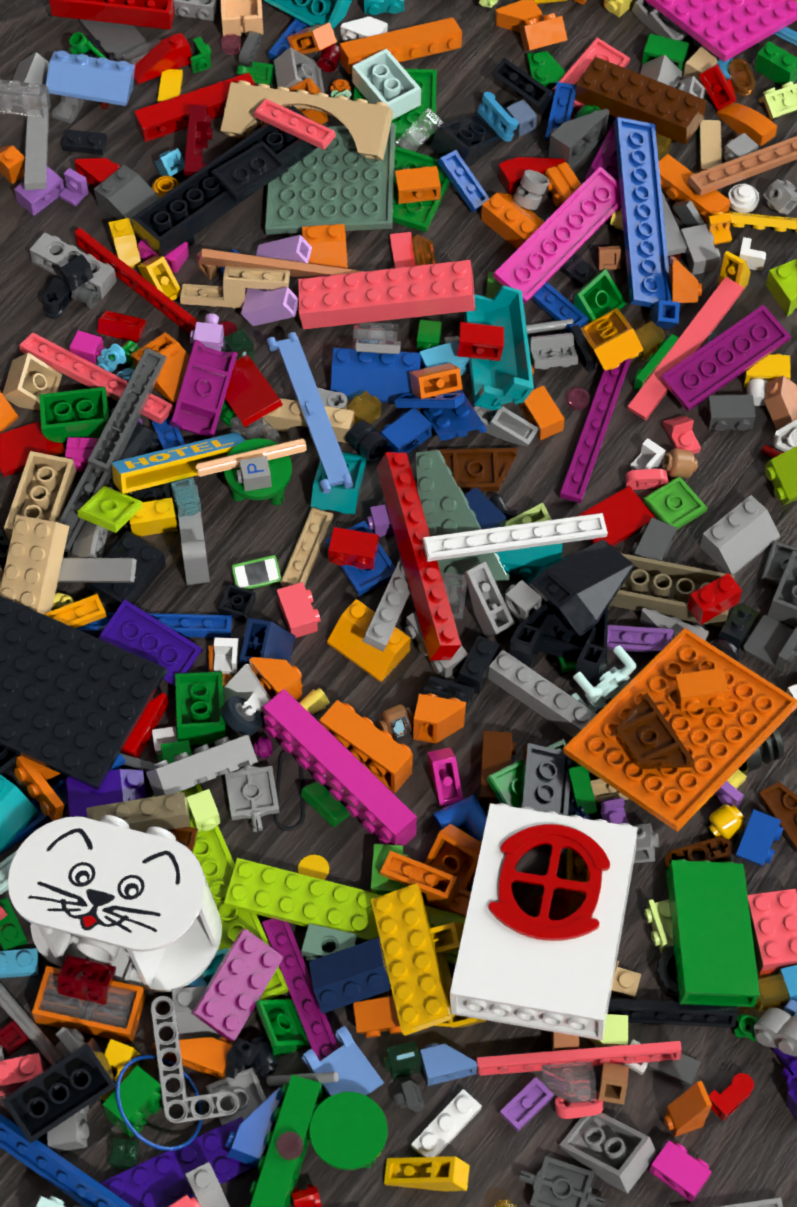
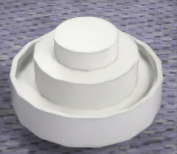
[728,184,759,213]

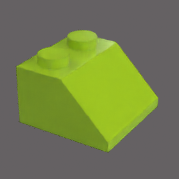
[764,446,797,506]

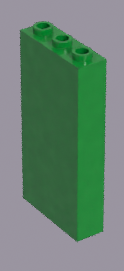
[666,859,760,1007]

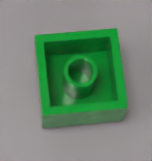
[102,1065,163,1138]

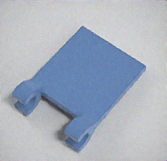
[302,1026,384,1096]

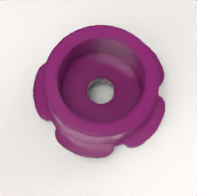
[254,736,273,759]

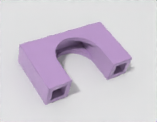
[241,235,312,326]

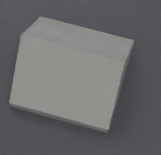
[7,52,50,103]
[640,55,682,87]

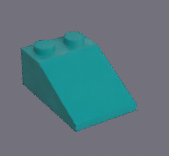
[311,452,367,514]

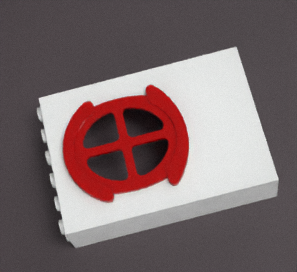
[450,803,638,1040]

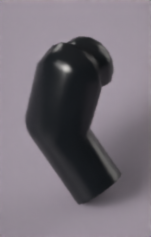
[489,494,518,520]

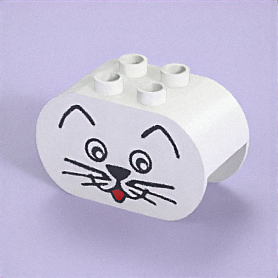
[8,815,222,992]

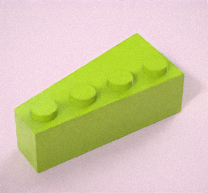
[766,259,797,317]

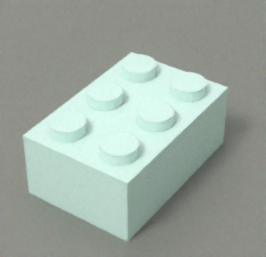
[352,49,421,120]

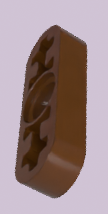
[664,836,732,871]

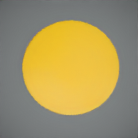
[298,855,329,880]

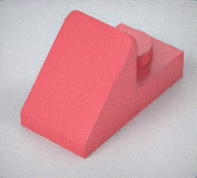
[662,415,701,454]

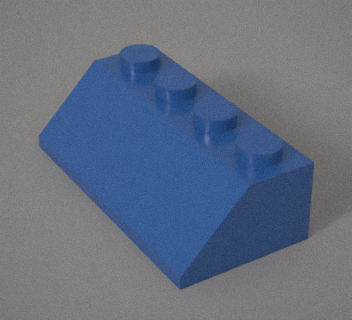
[331,348,421,403]

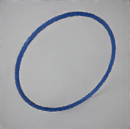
[116,1055,203,1151]

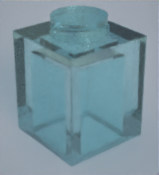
[171,478,202,517]

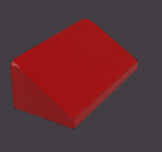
[97,310,146,343]

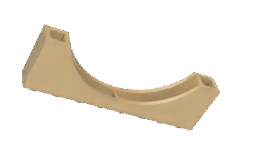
[221,81,393,161]

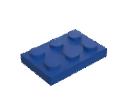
[325,521,395,596]

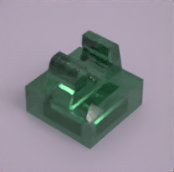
[109,1138,140,1169]

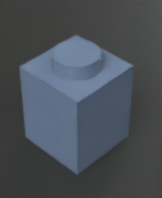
[506,99,537,137]

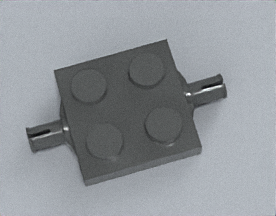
[518,1156,606,1207]

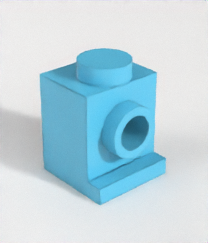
[154,148,185,177]

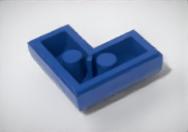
[432,794,487,842]

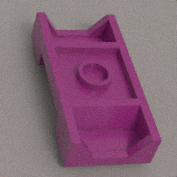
[169,339,238,439]

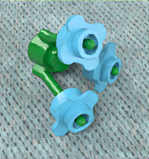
[95,340,140,382]

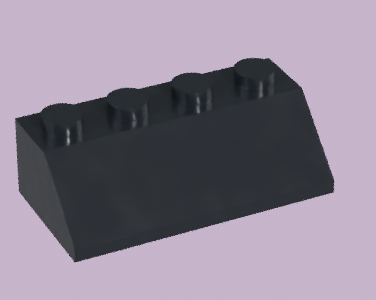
[2,1038,117,1144]

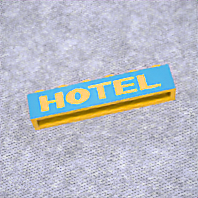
[111,432,245,494]

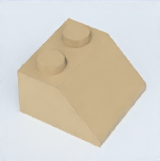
[3,353,62,410]

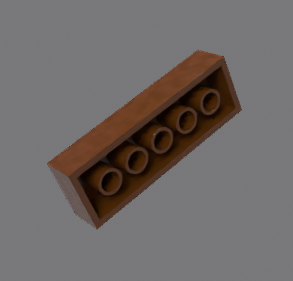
[576,56,706,145]

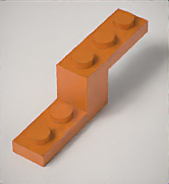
[14,756,64,821]
[380,851,471,918]

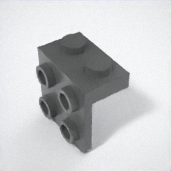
[743,615,797,673]

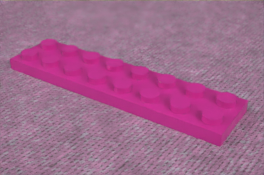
[493,167,621,305]

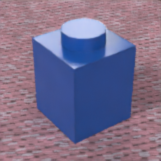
[650,300,680,329]

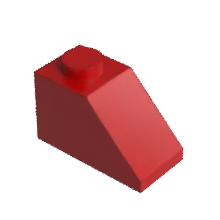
[74,158,121,188]

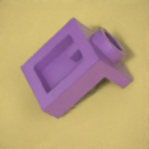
[59,168,88,206]
[599,797,629,824]

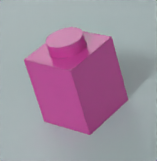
[69,330,105,364]

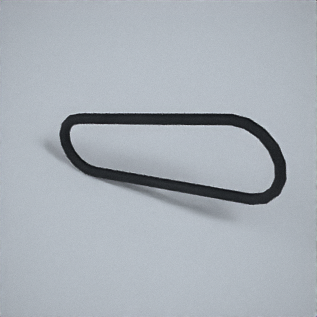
[274,750,305,831]

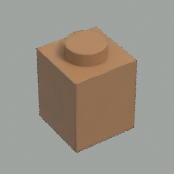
[599,1062,629,1104]

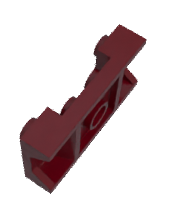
[184,105,213,178]

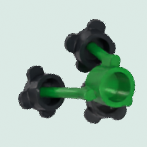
[69,32,118,62]

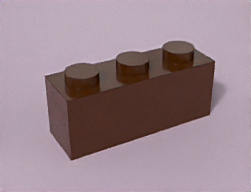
[480,731,516,807]

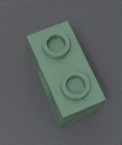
[301,924,357,964]

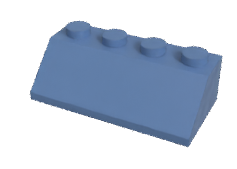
[45,51,135,106]

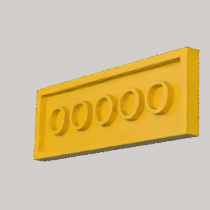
[371,883,452,1036]

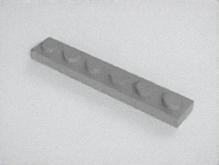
[362,556,410,651]

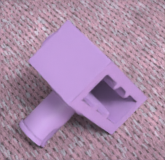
[190,314,225,352]

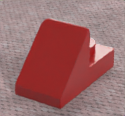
[698,64,736,111]

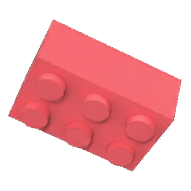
[747,889,797,975]

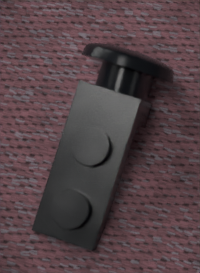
[710,604,759,662]

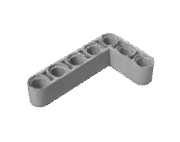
[175,484,210,585]
[151,996,240,1123]

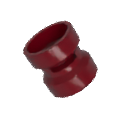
[317,44,340,73]

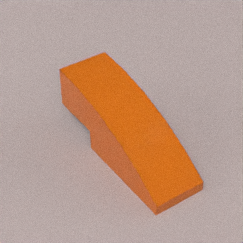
[716,103,777,147]

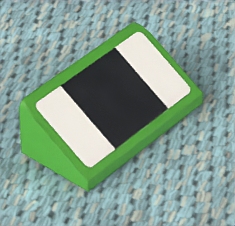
[231,555,282,590]

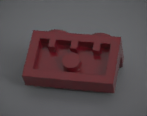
[57,955,116,1005]

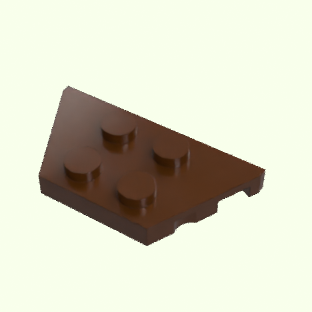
[438,448,518,492]
[616,693,694,769]

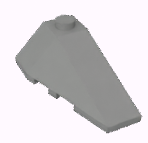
[67,487,113,558]

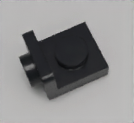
[225,1038,260,1079]

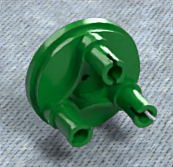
[224,438,292,506]
[309,1092,388,1170]

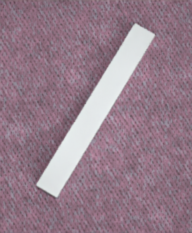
[422,513,608,562]

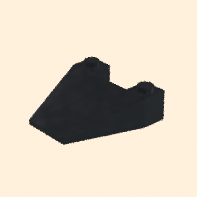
[510,602,608,686]

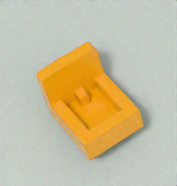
[707,212,732,245]

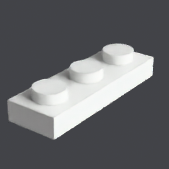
[411,1089,482,1157]

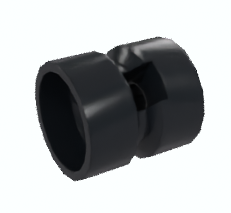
[346,420,388,462]

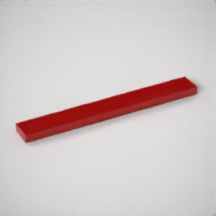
[74,227,199,335]

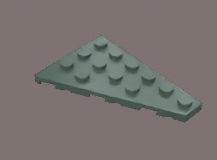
[416,450,509,587]

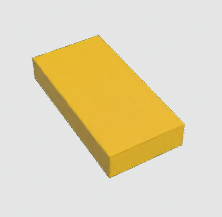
[158,69,183,103]

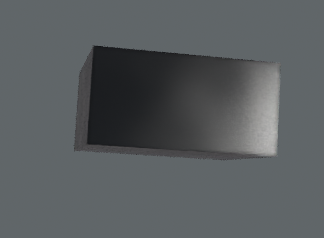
[60,254,94,292]
[219,584,256,623]

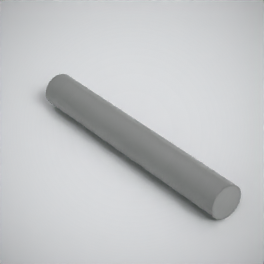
[267,1072,339,1086]

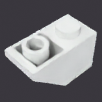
[340,17,387,42]

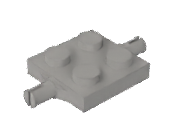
[225,764,280,832]

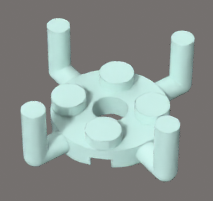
[571,645,636,712]

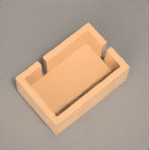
[221,0,263,37]

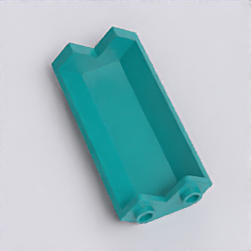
[464,286,534,411]

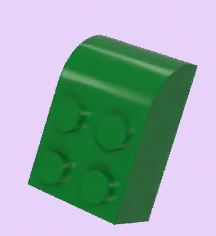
[39,387,110,443]

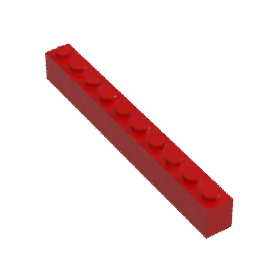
[376,452,461,660]

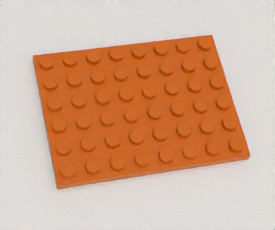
[563,628,797,832]

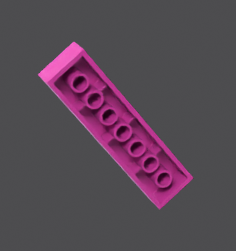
[263,689,417,847]

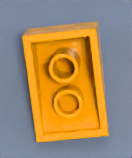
[580,308,644,371]

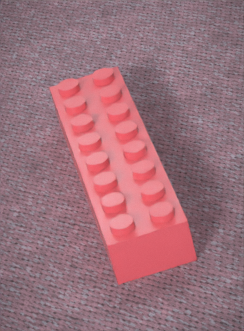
[298,260,475,329]

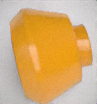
[152,176,180,198]

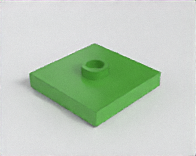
[643,476,707,530]

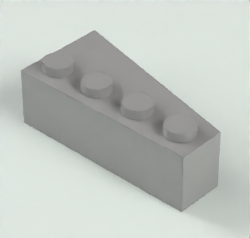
[146,735,258,797]

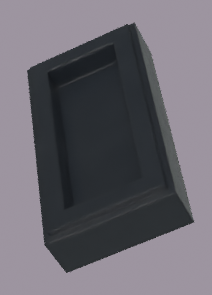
[571,325,596,372]

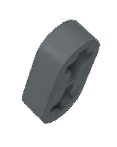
[239,31,262,66]

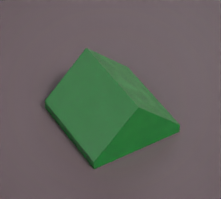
[574,269,626,323]
[255,999,309,1058]

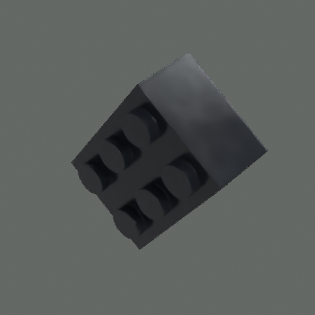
[86,531,166,611]

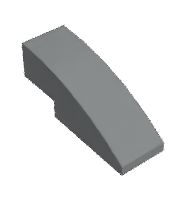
[631,0,689,41]
[474,406,539,447]

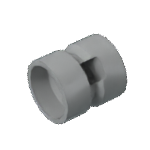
[513,170,549,210]

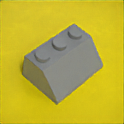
[700,495,780,575]

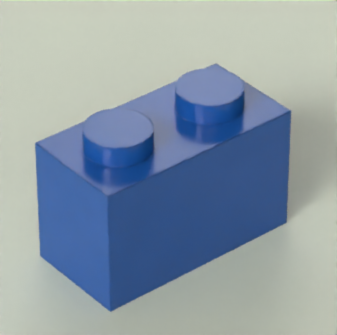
[381,408,432,454]
[736,810,783,868]

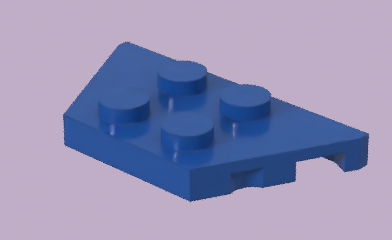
[423,390,487,441]

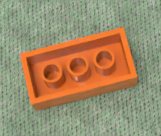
[319,700,413,794]

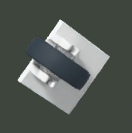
[221,664,271,736]

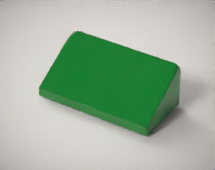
[569,766,597,815]
[301,782,350,828]

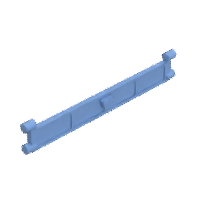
[267,332,353,494]

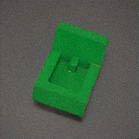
[190,37,211,73]

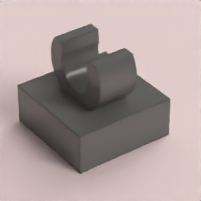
[393,1080,425,1112]

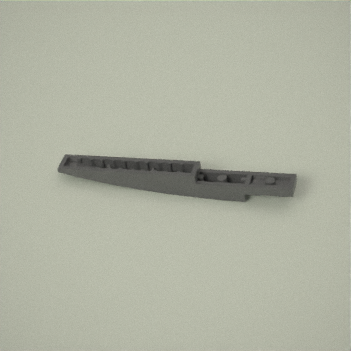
[58,348,167,552]

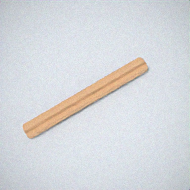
[196,438,306,477]

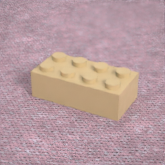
[4,451,77,541]
[0,515,69,614]

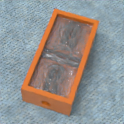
[32,966,146,1044]

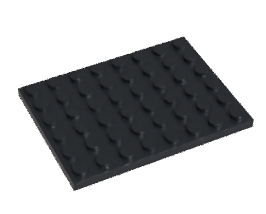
[0,596,167,790]

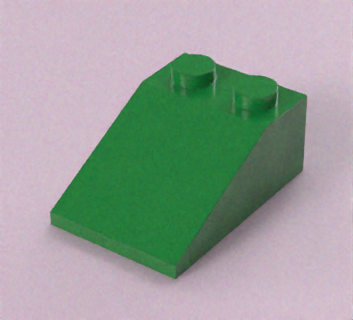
[175,671,226,746]

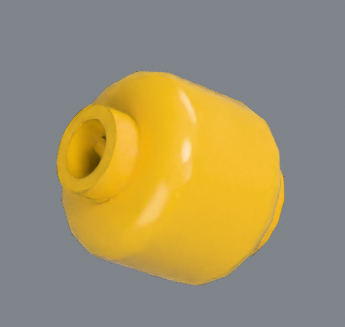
[708,804,745,839]

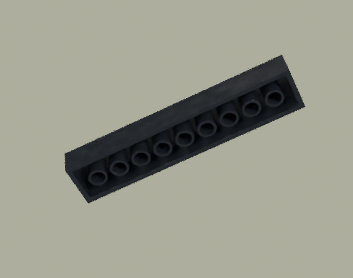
[132,105,318,257]

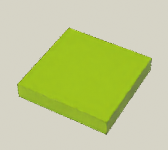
[78,486,142,533]

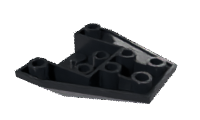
[523,539,634,637]

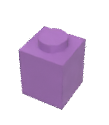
[367,504,394,537]

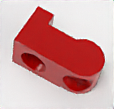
[708,1073,754,1121]

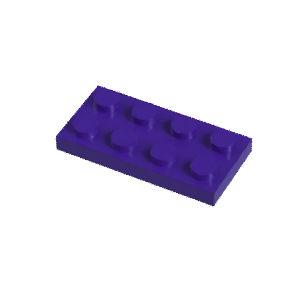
[98,599,203,688]

